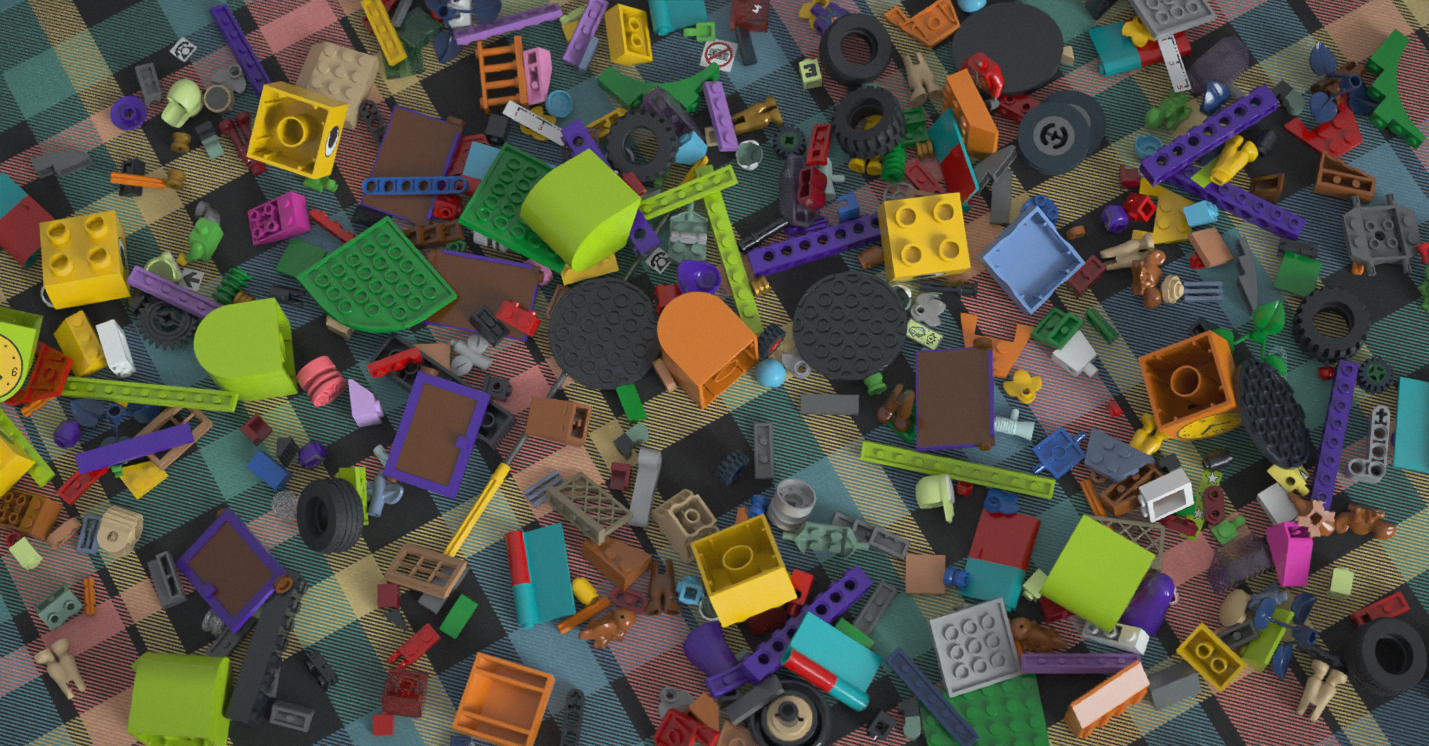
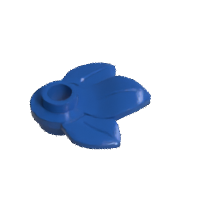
[984,488,1020,514]

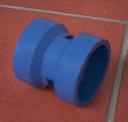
[746,495,771,518]
[944,566,970,590]

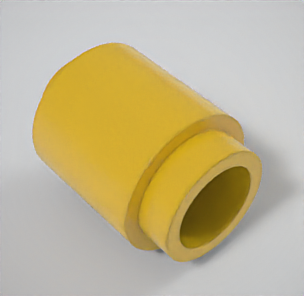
[571,577,599,606]

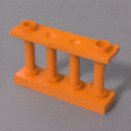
[475,36,530,115]

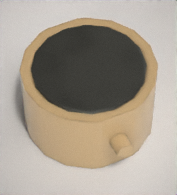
[204,85,235,114]

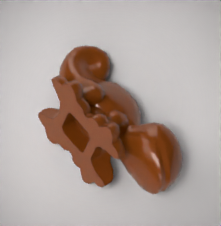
[1131,250,1166,309]
[1287,492,1335,538]
[1334,503,1396,540]
[578,608,636,650]
[1009,617,1067,654]

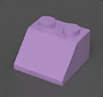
[348,379,384,427]

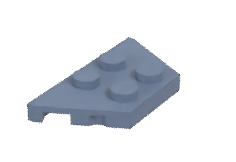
[1084,428,1155,483]

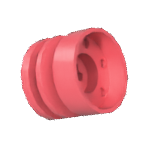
[296,356,348,407]

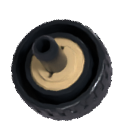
[748,678,832,746]

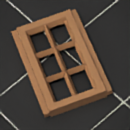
[134,407,214,471]
[383,542,467,599]

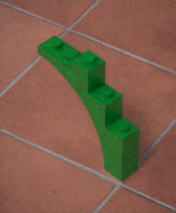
[1364,28,1427,149]
[597,62,720,116]

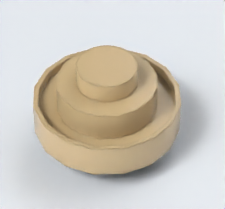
[1160,275,1184,304]

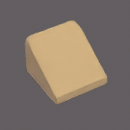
[1062,46,1074,66]
[704,126,718,147]

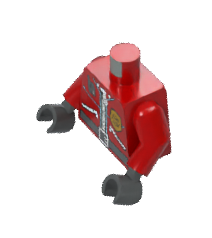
[958,52,1005,110]

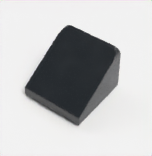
[384,609,408,632]

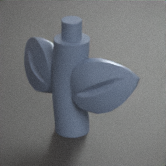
[366,469,404,517]
[1246,582,1288,610]

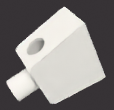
[1051,330,1099,378]

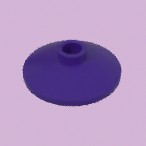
[110,96,147,131]

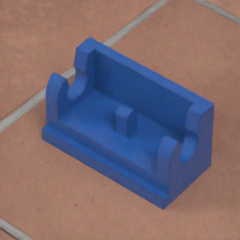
[837,190,860,224]
[246,450,294,490]

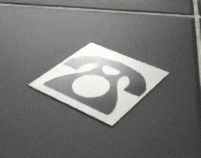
[170,37,197,62]
[645,247,671,274]

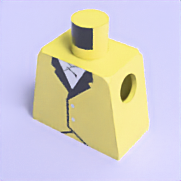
[1267,464,1312,497]

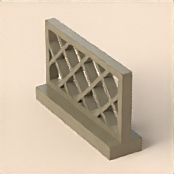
[546,472,634,546]
[1086,515,1165,573]

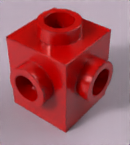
[1122,193,1157,222]
[433,194,464,221]

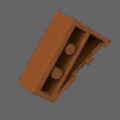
[1312,150,1377,205]
[1100,464,1164,518]
[581,536,652,591]

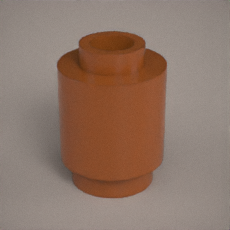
[857,244,884,270]

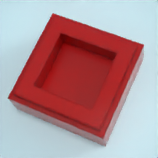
[373,715,394,736]

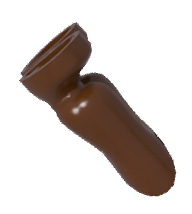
[1310,61,1366,106]
[876,384,915,432]
[644,559,681,616]

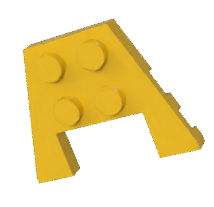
[1131,178,1195,244]

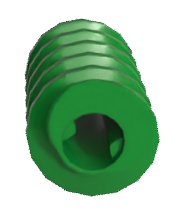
[881,144,906,183]
[212,266,252,306]

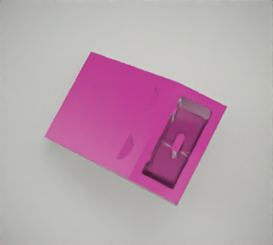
[248,191,311,246]
[1265,522,1313,587]

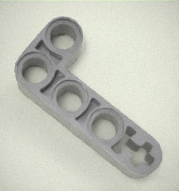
[1344,405,1390,483]
[628,447,662,528]

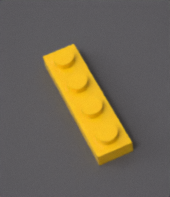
[361,0,407,66]

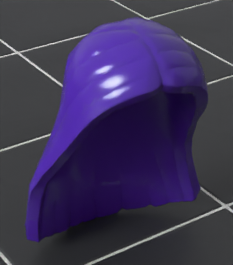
[677,259,721,294]
[1119,572,1175,636]
[683,621,738,677]

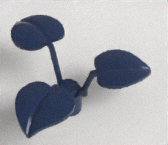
[424,0,502,63]
[1309,41,1380,123]
[1199,81,1260,166]
[70,398,161,467]
[1253,593,1318,681]

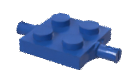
[1031,426,1087,480]

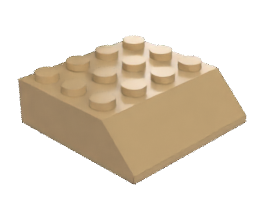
[295,42,380,130]

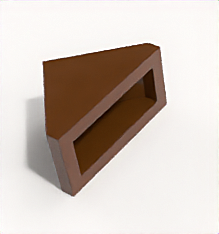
[1249,173,1285,202]

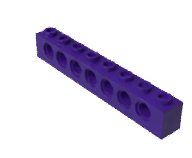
[1139,85,1279,187]
[560,118,663,257]
[1162,162,1307,241]
[748,212,881,279]
[1308,359,1359,510]
[740,566,873,686]

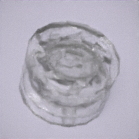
[271,491,298,521]
[202,608,226,637]

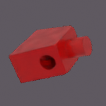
[786,569,815,617]

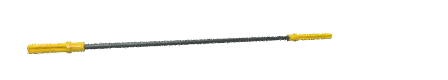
[442,156,709,557]

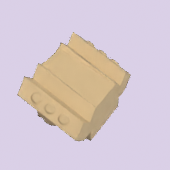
[651,489,720,564]

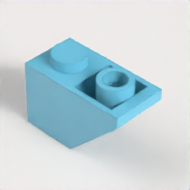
[675,131,708,165]
[1183,200,1219,227]

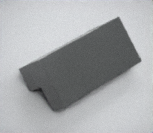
[147,551,188,609]
[1146,660,1202,711]

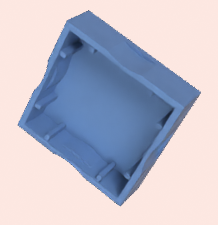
[976,206,1085,315]

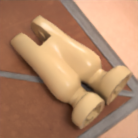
[902,52,944,106]
[1100,232,1154,270]
[34,638,86,699]
[1296,659,1348,723]

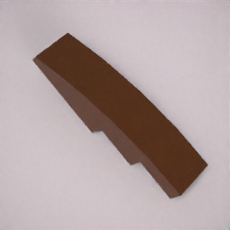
[402,219,464,250]

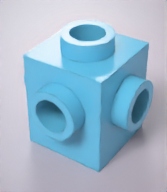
[676,574,705,605]

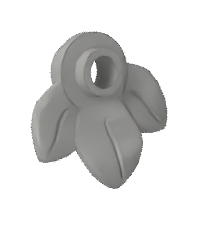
[211,64,247,94]
[910,292,946,327]
[782,345,812,379]
[658,686,695,720]

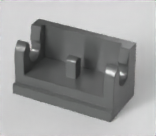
[135,63,163,107]

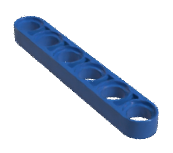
[362,176,469,195]

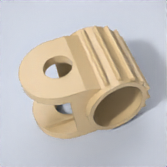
[97,505,144,558]

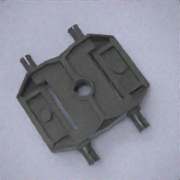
[1340,193,1422,276]

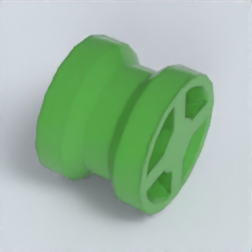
[864,373,887,396]

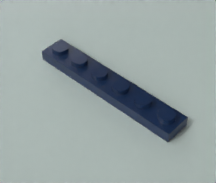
[884,647,980,746]

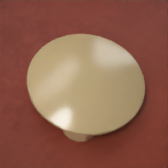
[1219,589,1250,627]

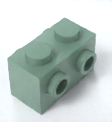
[34,583,83,630]

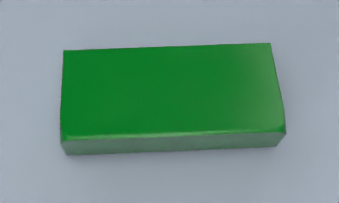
[1084,308,1120,344]
[615,384,648,425]

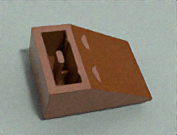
[524,396,592,448]
[0,489,62,541]

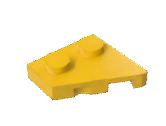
[120,461,168,500]

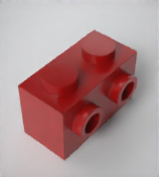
[996,94,1040,125]
[495,300,541,337]

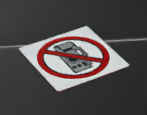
[699,39,738,72]

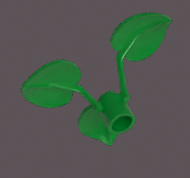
[1212,300,1287,378]

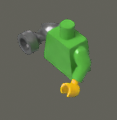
[175,201,224,267]

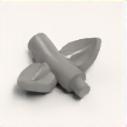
[449,333,493,377]

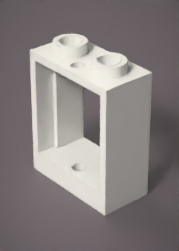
[96,319,136,378]
[1138,468,1194,523]

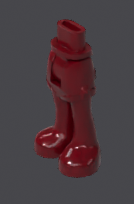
[218,111,268,176]

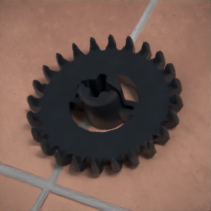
[136,297,200,351]

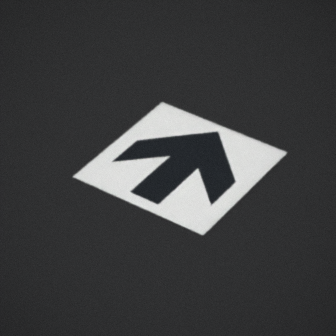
[178,267,205,292]

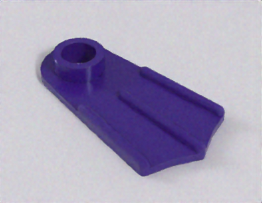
[785,215,829,236]

